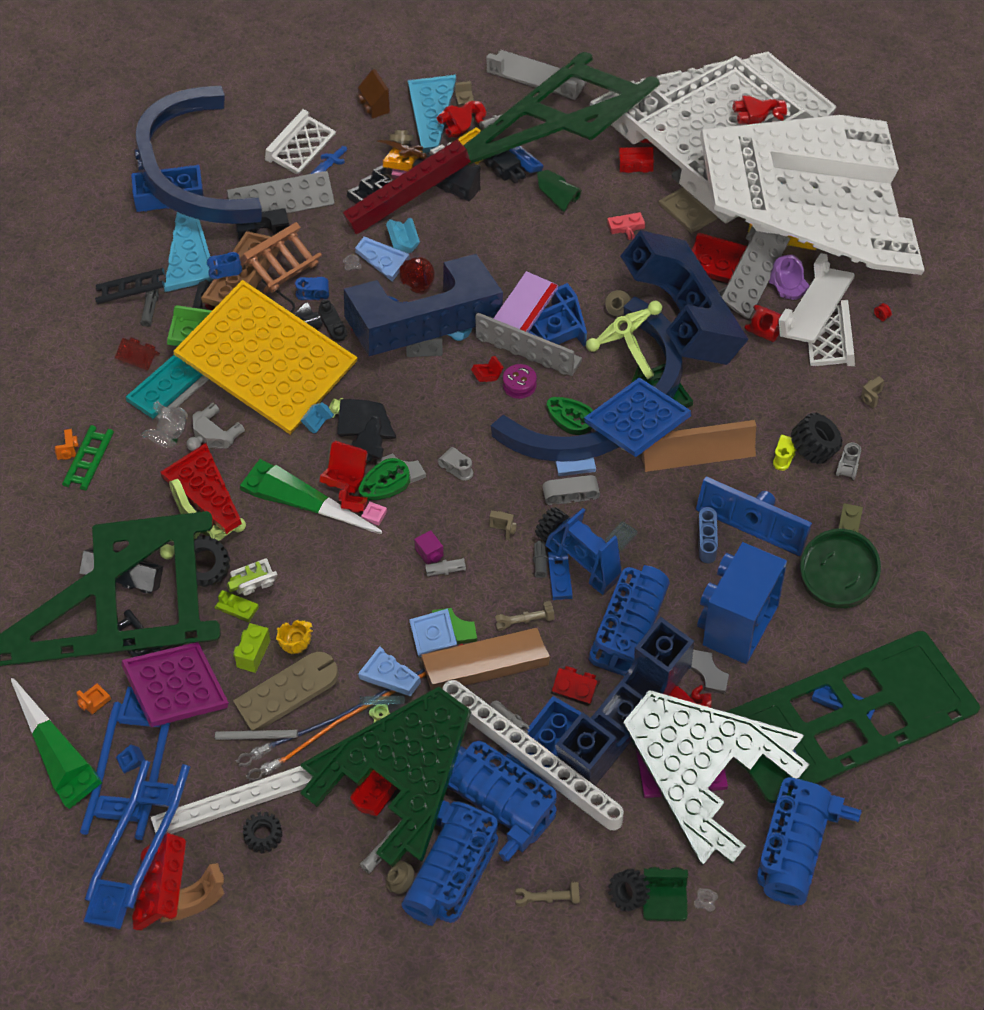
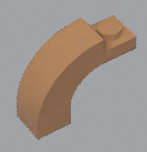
[160,864,224,922]

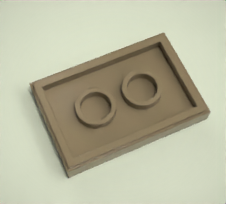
[658,187,718,234]

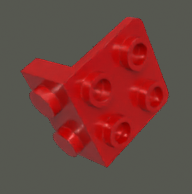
[319,441,368,493]

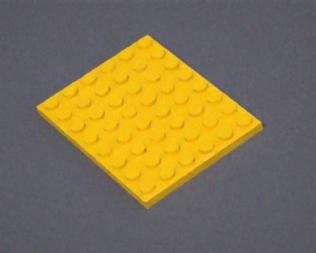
[174,280,358,435]

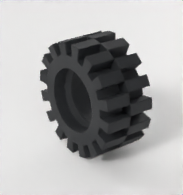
[535,507,570,542]
[243,812,283,853]
[608,868,650,911]

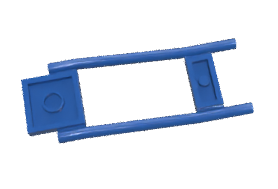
[80,686,170,840]
[84,760,190,929]

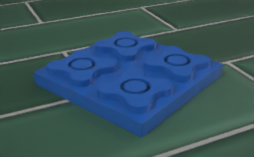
[584,378,691,457]

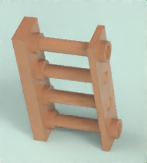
[240,222,322,295]

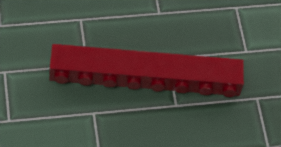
[343,139,471,234]

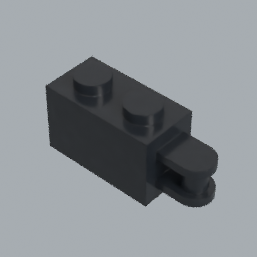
[484,150,526,184]

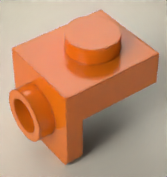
[55,429,79,460]
[76,683,111,714]

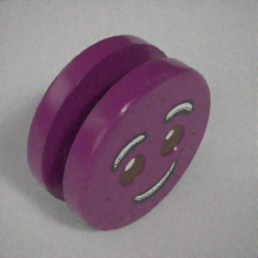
[503,364,537,399]

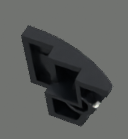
[346,165,392,204]
[337,399,396,439]

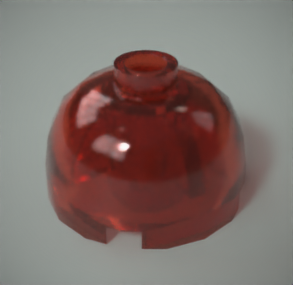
[399,256,435,293]

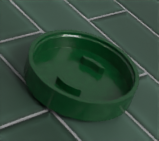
[800,529,881,609]

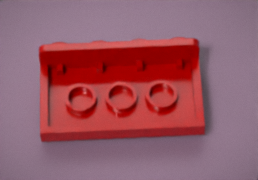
[692,233,747,283]
[132,833,186,930]

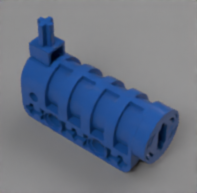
[447,741,557,861]
[757,777,862,906]

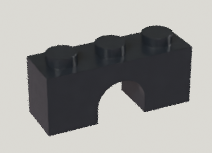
[236,208,289,241]

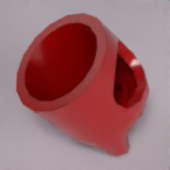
[744,305,782,342]

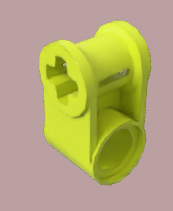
[773,435,797,471]

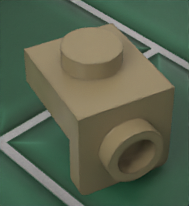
[861,376,884,409]
[490,510,517,540]

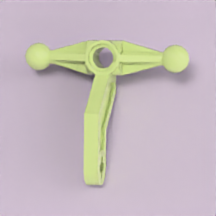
[586,301,662,379]
[160,479,246,560]

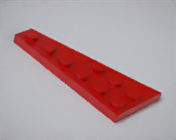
[160,443,242,534]

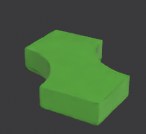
[432,608,477,644]

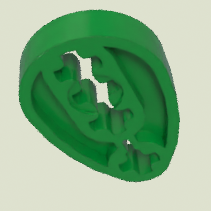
[547,397,593,435]
[359,458,411,500]

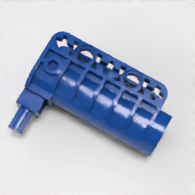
[589,565,670,676]
[401,800,498,926]

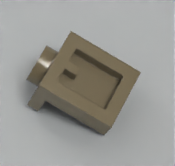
[455,81,474,107]

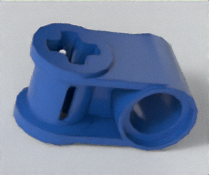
[207,252,242,279]
[295,277,329,300]

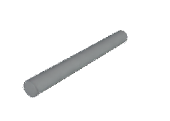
[156,375,209,423]
[215,730,298,740]

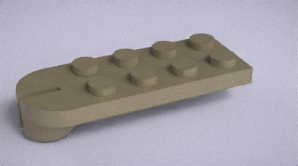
[233,652,339,731]

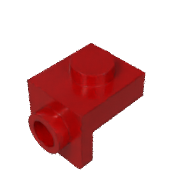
[471,356,503,382]
[339,485,368,512]

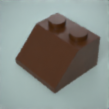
[357,69,390,119]

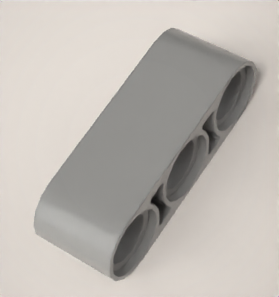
[542,475,600,505]

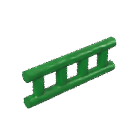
[62,425,114,491]

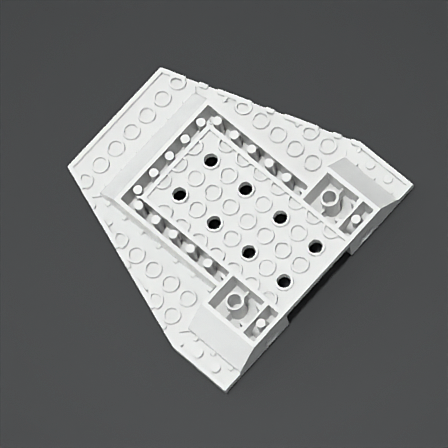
[590,52,836,224]
[700,115,924,275]

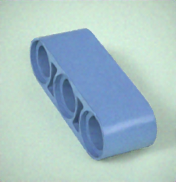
[698,507,718,563]

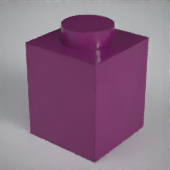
[414,530,444,564]

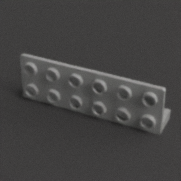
[487,50,587,100]
[227,171,334,213]
[718,226,790,319]
[476,313,582,376]

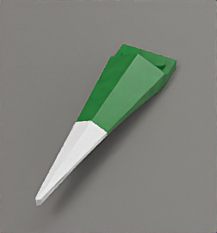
[240,459,382,534]
[11,678,102,809]

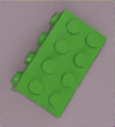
[167,306,212,346]

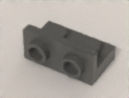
[406,336,443,357]

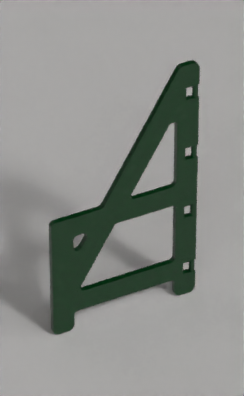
[463,52,660,165]
[0,511,221,666]

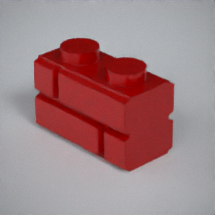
[619,147,654,173]

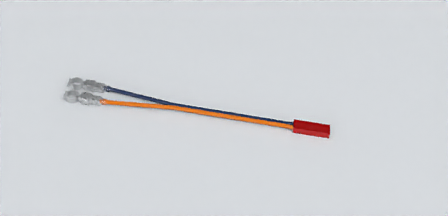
[236,644,463,782]

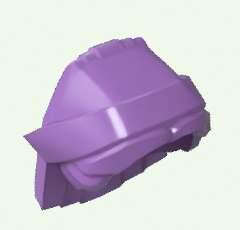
[769,254,810,300]

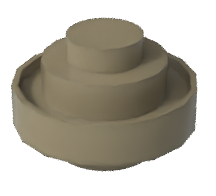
[389,130,414,146]
[605,290,631,317]
[386,861,414,894]

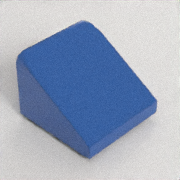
[116,744,145,773]

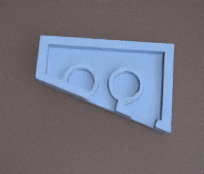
[355,237,410,282]
[358,646,421,696]

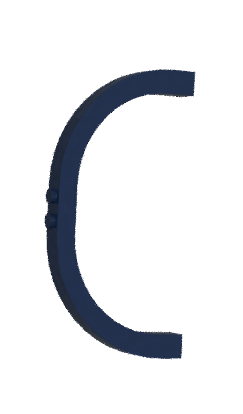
[134,86,262,224]
[491,297,683,462]

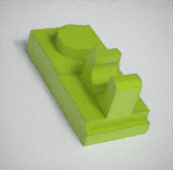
[227,562,267,593]
[215,590,259,623]

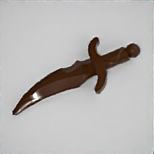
[377,140,427,159]

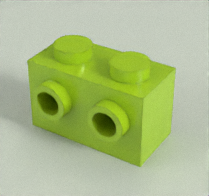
[233,623,271,673]

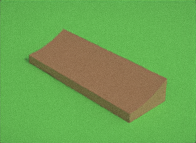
[202,231,280,307]
[642,420,756,472]
[421,628,550,691]

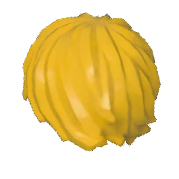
[276,620,313,654]

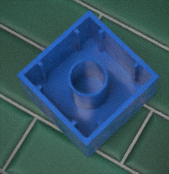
[697,542,787,664]

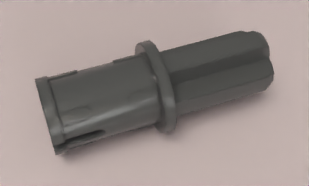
[533,541,548,578]

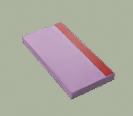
[493,271,558,332]

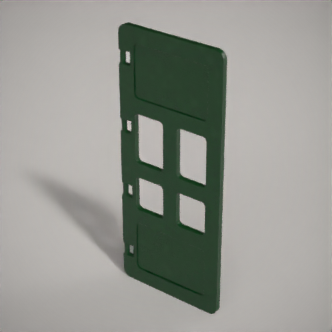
[726,631,980,803]

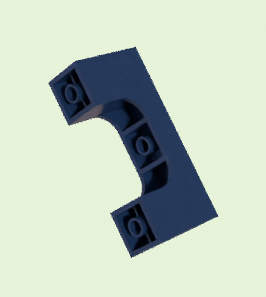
[621,230,749,365]
[344,254,503,356]
[556,617,694,786]

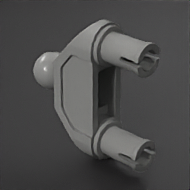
[186,403,245,451]

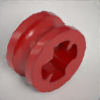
[874,303,892,321]

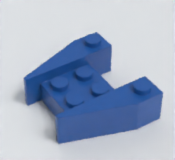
[528,283,587,346]
[545,508,622,595]

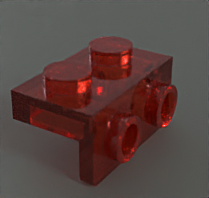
[114,337,160,371]

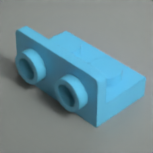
[386,218,420,253]

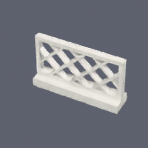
[265,109,336,175]
[808,300,855,366]

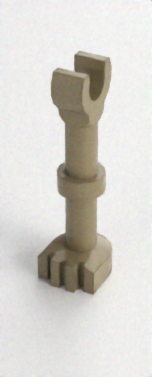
[495,601,554,631]
[516,882,580,906]

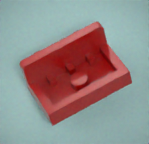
[552,666,600,704]
[350,770,397,816]

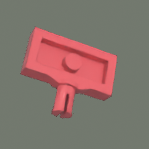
[607,212,645,240]

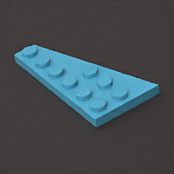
[408,75,456,153]
[164,212,214,292]

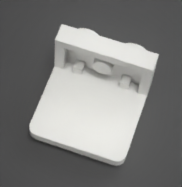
[230,558,277,596]

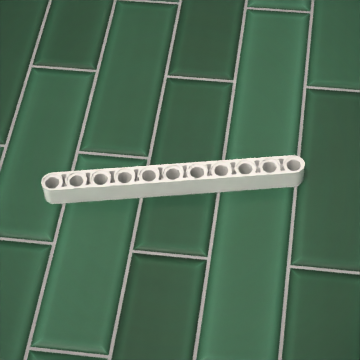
[443,680,623,830]

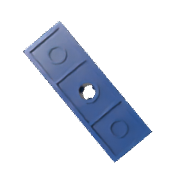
[696,476,812,556]

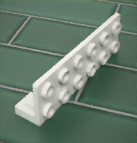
[778,253,855,343]

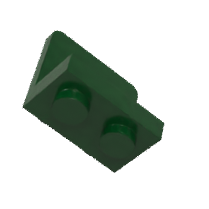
[643,867,688,921]

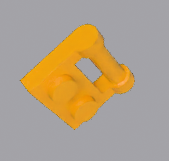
[383,147,422,171]

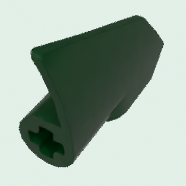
[537,170,582,212]

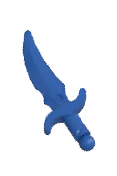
[310,146,347,174]

